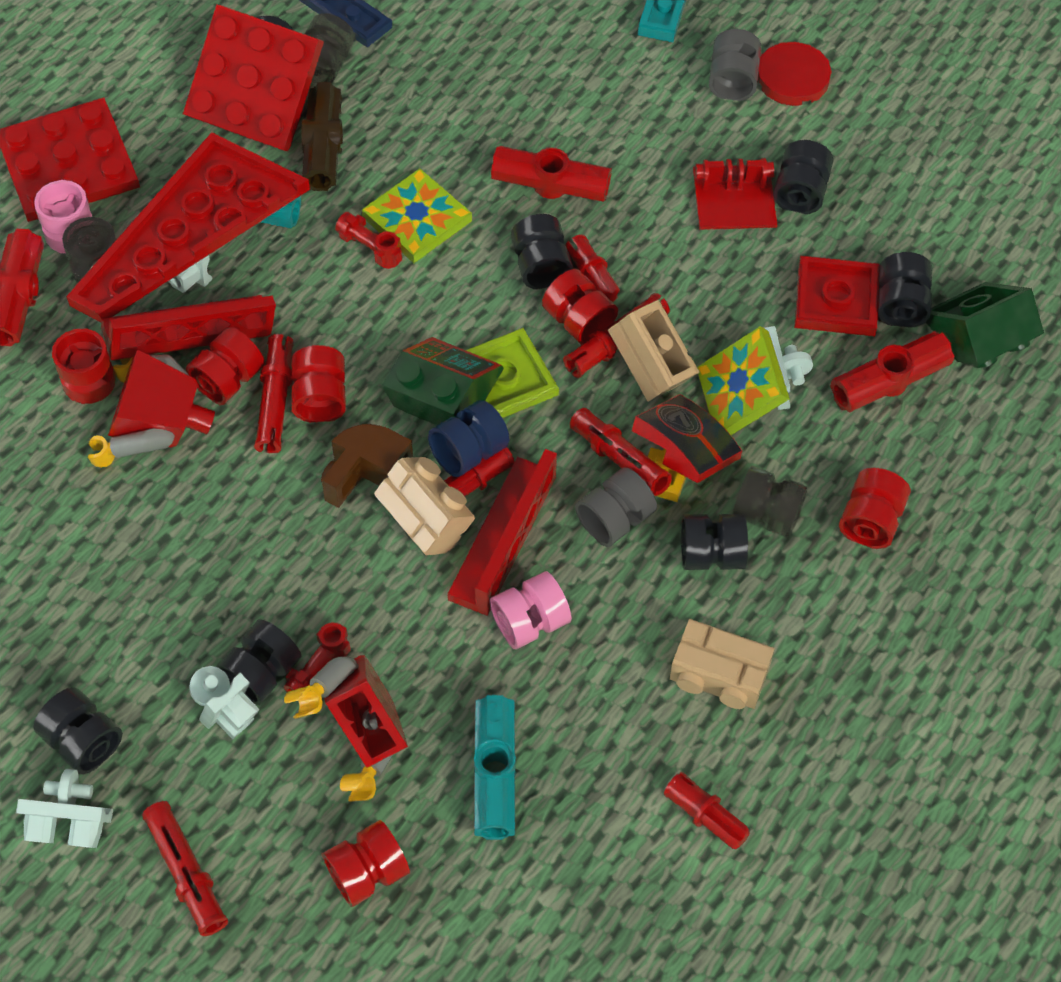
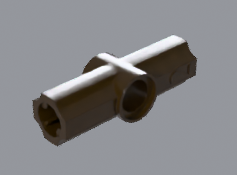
[301,82,343,191]

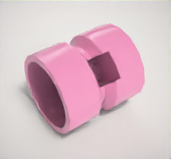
[34,180,96,254]
[489,571,572,650]

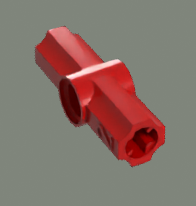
[491,146,612,202]
[0,228,44,346]
[830,331,955,413]

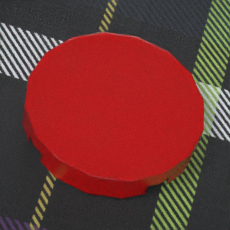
[757,42,832,106]

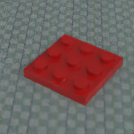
[183,4,324,151]
[0,97,140,222]

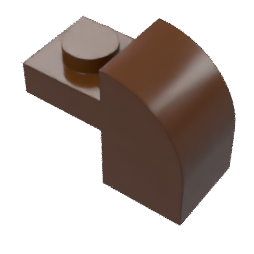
[321,424,413,508]

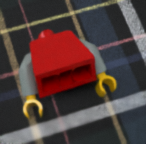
[87,350,215,468]
[284,655,408,802]

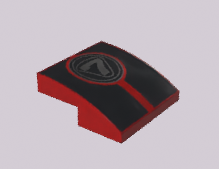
[632,394,743,483]

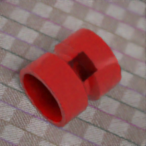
[542,269,618,345]
[185,327,265,405]
[52,329,116,404]
[291,345,346,423]
[839,467,911,549]
[321,820,410,907]

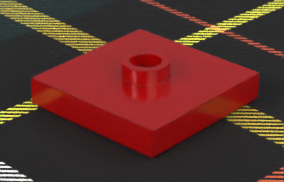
[794,255,880,337]

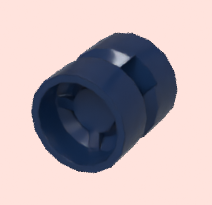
[428,400,510,477]

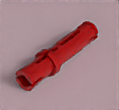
[563,293,670,378]
[254,334,294,453]
[570,408,672,496]
[142,801,228,936]

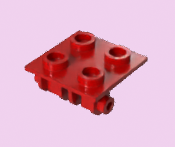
[693,158,777,230]

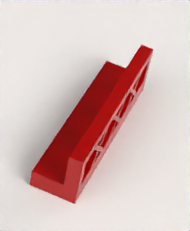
[101,295,276,361]
[448,449,557,616]

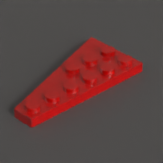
[66,132,310,323]

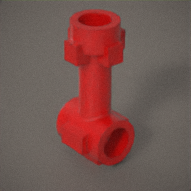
[335,212,402,269]
[284,622,351,692]

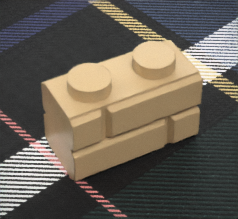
[608,300,699,402]
[374,457,475,555]
[670,619,775,709]

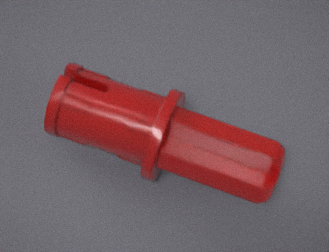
[565,235,620,302]
[444,447,515,496]
[664,772,750,849]

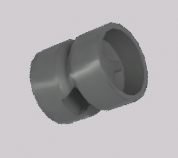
[709,29,761,101]
[575,467,657,547]

